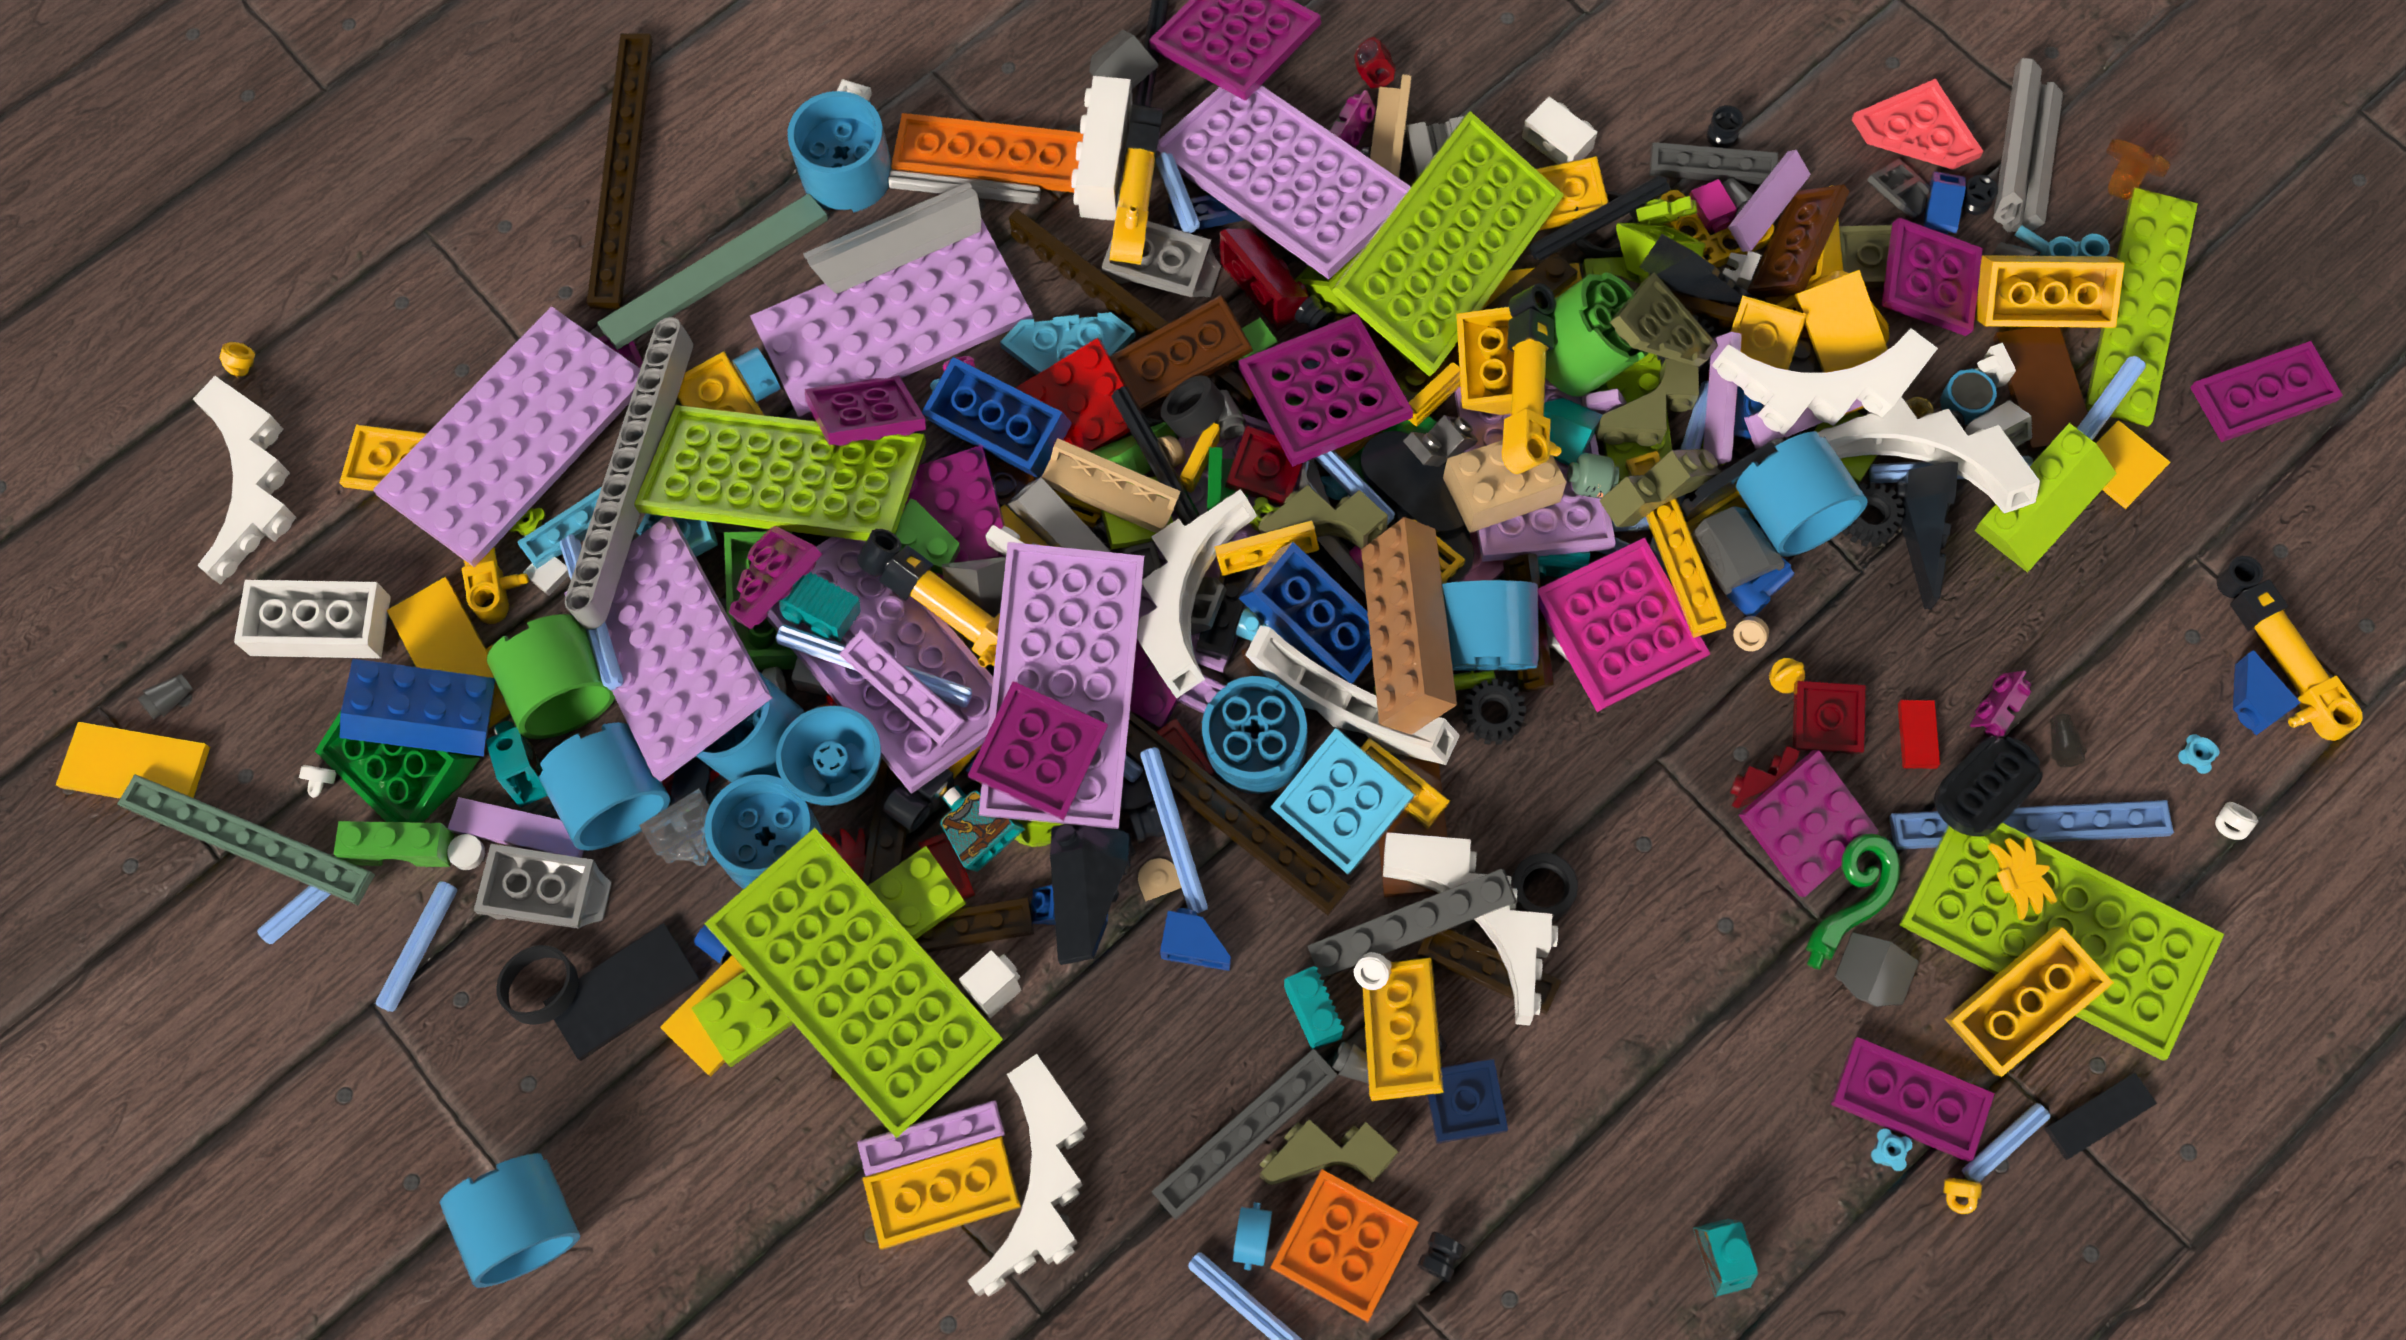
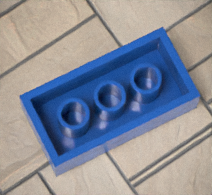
[922,357,1072,478]
[1238,542,1372,684]
[340,659,495,757]

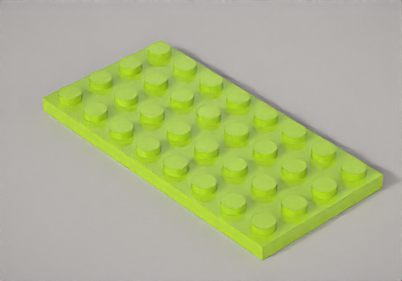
[1331,111,1564,377]
[634,405,926,541]
[1899,823,2225,1061]
[704,828,1003,1138]

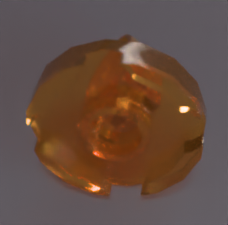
[2106,139,2171,200]

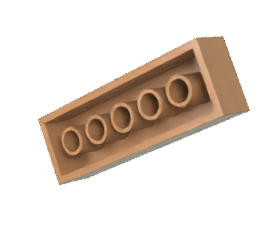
[1361,517,1457,735]

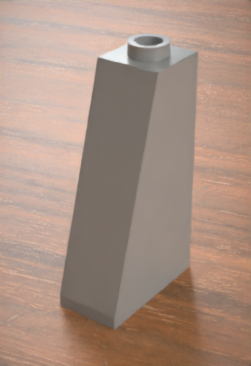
[1006,477,1110,552]

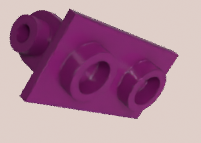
[1330,90,1376,148]
[1969,670,2031,739]

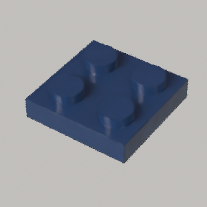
[1427,1059,1508,1144]

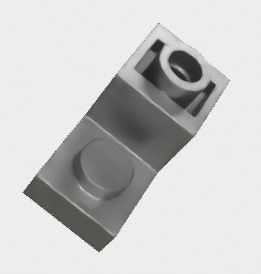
[1403,415,1478,467]

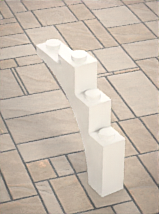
[1712,329,1938,435]
[193,376,297,585]
[1818,396,2040,514]
[1137,489,1257,698]
[1246,625,1460,765]
[1383,833,1558,1025]
[968,1054,1087,1297]

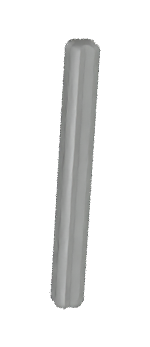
[888,170,1041,205]

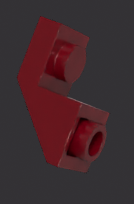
[1730,746,1800,809]

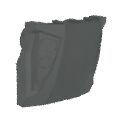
[1691,506,1784,595]

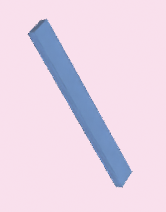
[1889,800,2174,850]

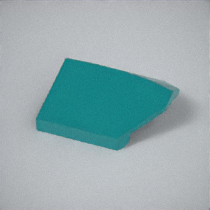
[1544,398,1602,466]

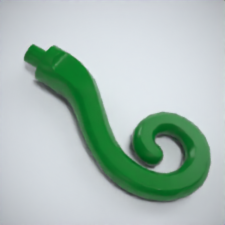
[1805,833,1900,970]

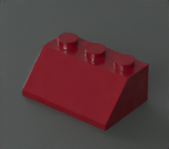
[1220,228,1309,331]

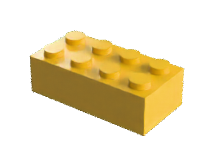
[1975,255,2125,328]
[1945,927,2113,1077]

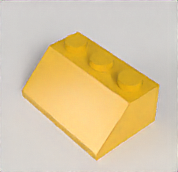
[1456,307,1514,415]

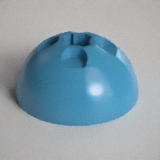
[776,706,881,806]

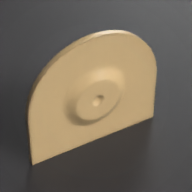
[1138,858,1181,902]

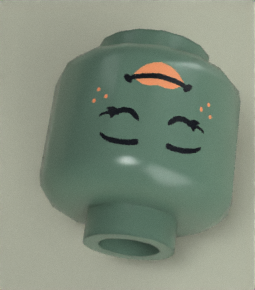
[1567,453,1619,499]

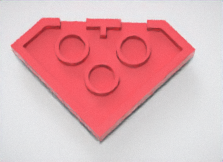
[1852,79,1984,170]

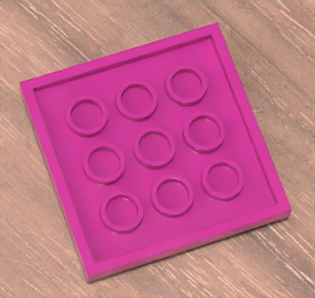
[1538,538,1710,712]

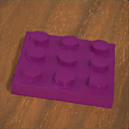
[1881,218,1983,336]
[805,375,926,446]
[968,681,1108,821]
[1738,750,1879,897]

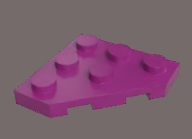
[729,526,823,629]

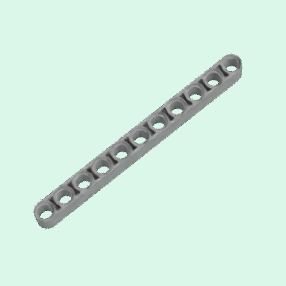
[564,317,693,629]

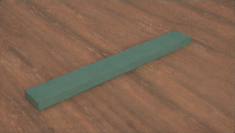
[597,193,828,350]
[117,774,375,906]

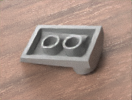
[1101,221,1221,297]
[474,844,612,928]

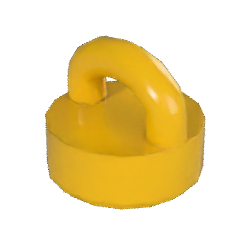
[219,342,255,377]
[1769,658,1805,693]
[1943,1178,1982,1214]

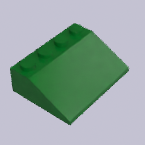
[315,711,480,823]

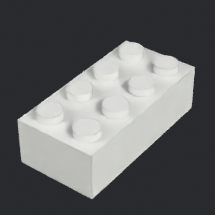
[1071,76,1133,221]
[234,580,391,658]

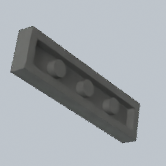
[1650,142,1778,185]

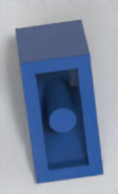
[2233,650,2301,736]
[1160,908,1231,971]

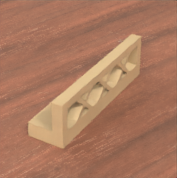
[1370,75,1411,178]
[1042,438,1181,533]

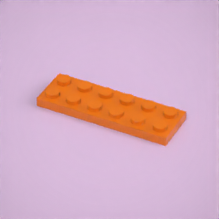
[891,113,1083,193]

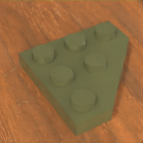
[1610,272,1718,367]

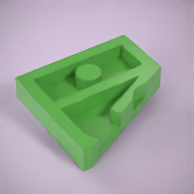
[895,498,960,575]

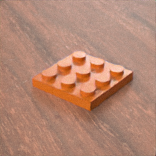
[1270,1169,1419,1323]

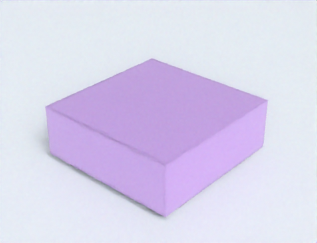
[1586,389,1627,415]

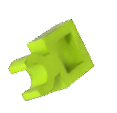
[1636,196,1698,224]

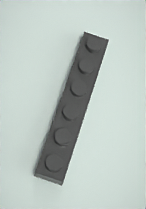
[1308,869,1517,979]
[1152,1049,1338,1221]

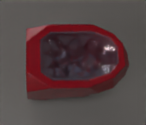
[1354,37,1396,88]

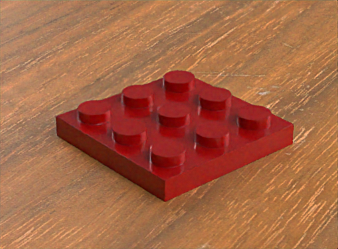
[1016,338,1130,458]

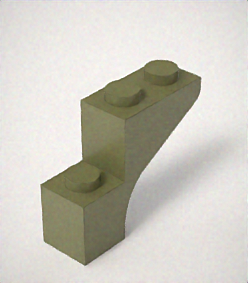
[1595,359,1699,446]
[1599,449,1721,527]
[1259,485,1388,549]
[1260,1119,1398,1185]

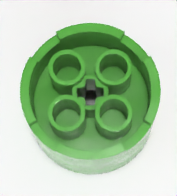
[1545,272,1649,397]
[487,614,615,739]

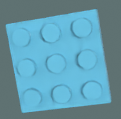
[1270,728,1416,875]

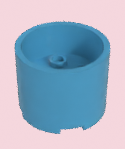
[787,91,892,212]
[1736,431,1867,557]
[1442,580,1539,671]
[696,670,805,783]
[1202,676,1307,794]
[538,723,670,850]
[705,774,823,889]
[440,1153,580,1288]

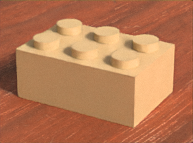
[1443,440,1567,533]

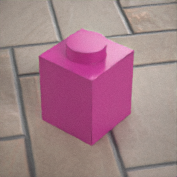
[1689,179,1737,234]

